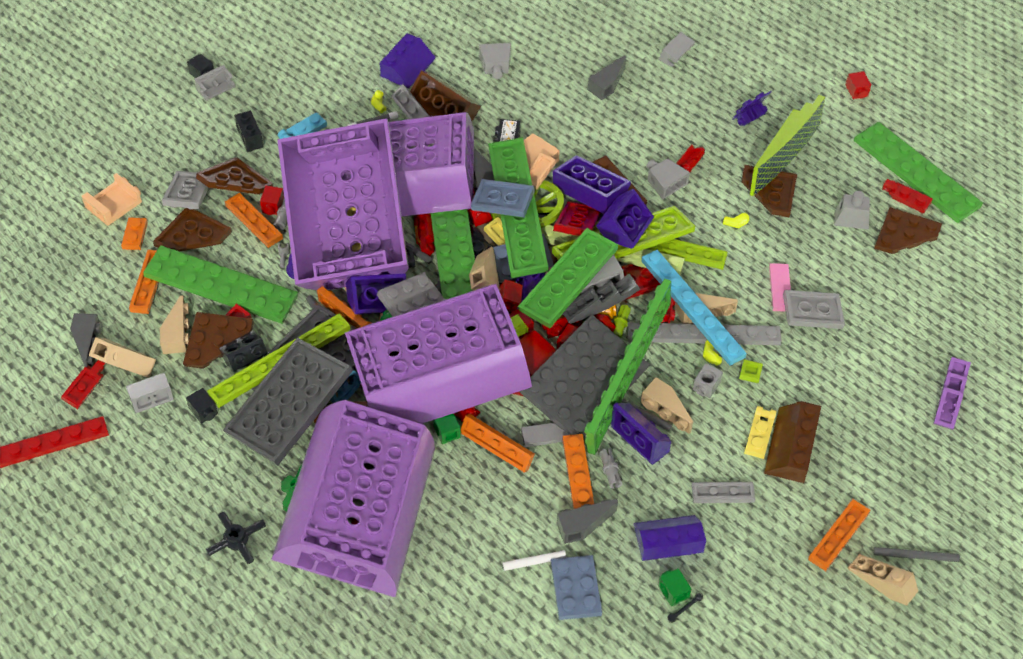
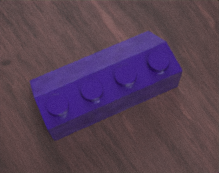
[553,155,631,214]

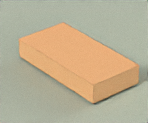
[529,153,556,190]

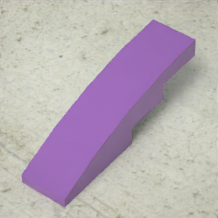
[934,357,971,430]

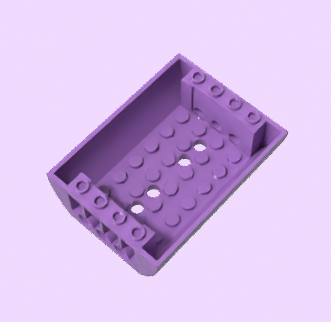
[326,112,474,216]
[345,283,532,424]
[271,400,435,597]

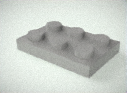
[162,171,208,209]
[377,272,445,317]
[783,290,845,329]

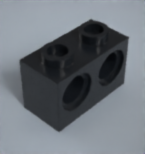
[234,110,264,152]
[219,331,268,372]

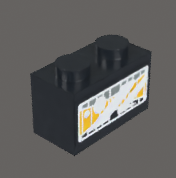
[493,119,521,143]

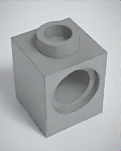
[693,363,723,398]

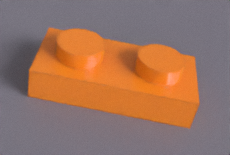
[121,217,148,250]

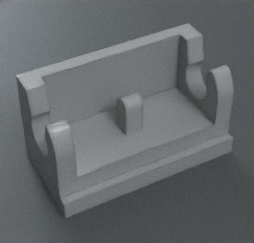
[659,32,695,67]
[194,65,235,101]
[126,373,174,413]

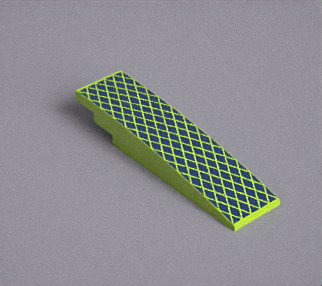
[750,95,825,196]

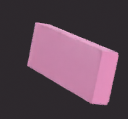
[769,263,791,312]

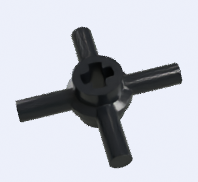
[205,511,266,564]

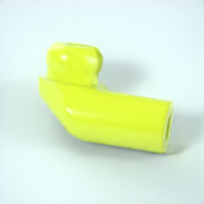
[371,90,387,114]
[723,213,750,228]
[703,340,722,366]

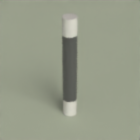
[347,111,398,126]

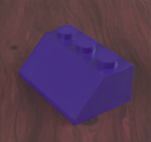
[380,33,436,89]
[596,189,654,249]
[345,273,407,315]
[611,403,672,465]
[634,515,707,561]

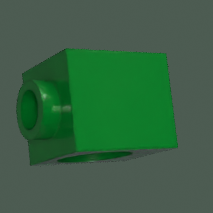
[433,414,461,445]
[658,568,692,607]

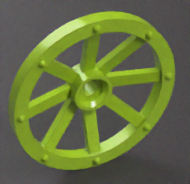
[490,180,564,228]

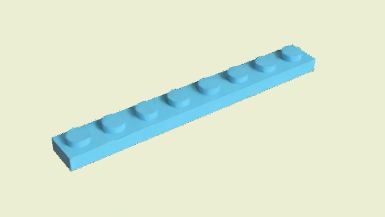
[641,250,747,366]

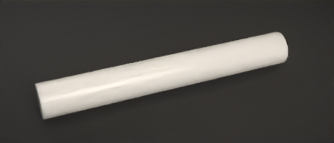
[503,550,566,571]

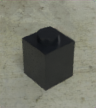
[187,53,214,78]
[186,388,218,424]

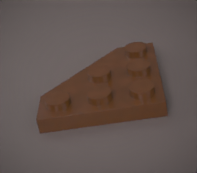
[196,157,273,195]
[741,165,797,218]
[874,207,942,254]
[153,208,232,252]
[183,312,254,369]

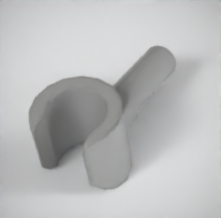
[278,243,289,268]

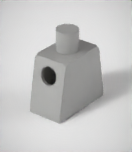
[479,43,511,79]
[646,159,690,199]
[834,191,870,230]

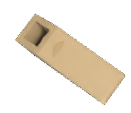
[469,247,500,291]
[675,293,738,324]
[160,296,190,354]
[89,337,156,378]
[641,377,693,434]
[848,554,918,605]

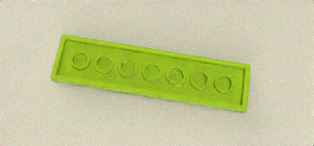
[552,206,696,260]

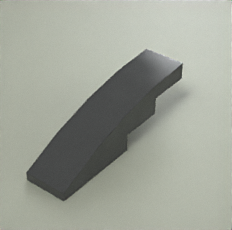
[563,273,640,324]

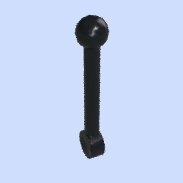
[667,593,703,623]

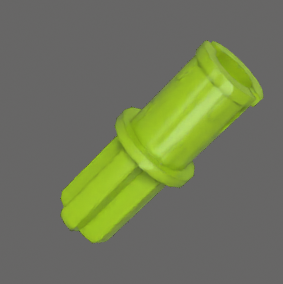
[613,305,631,339]

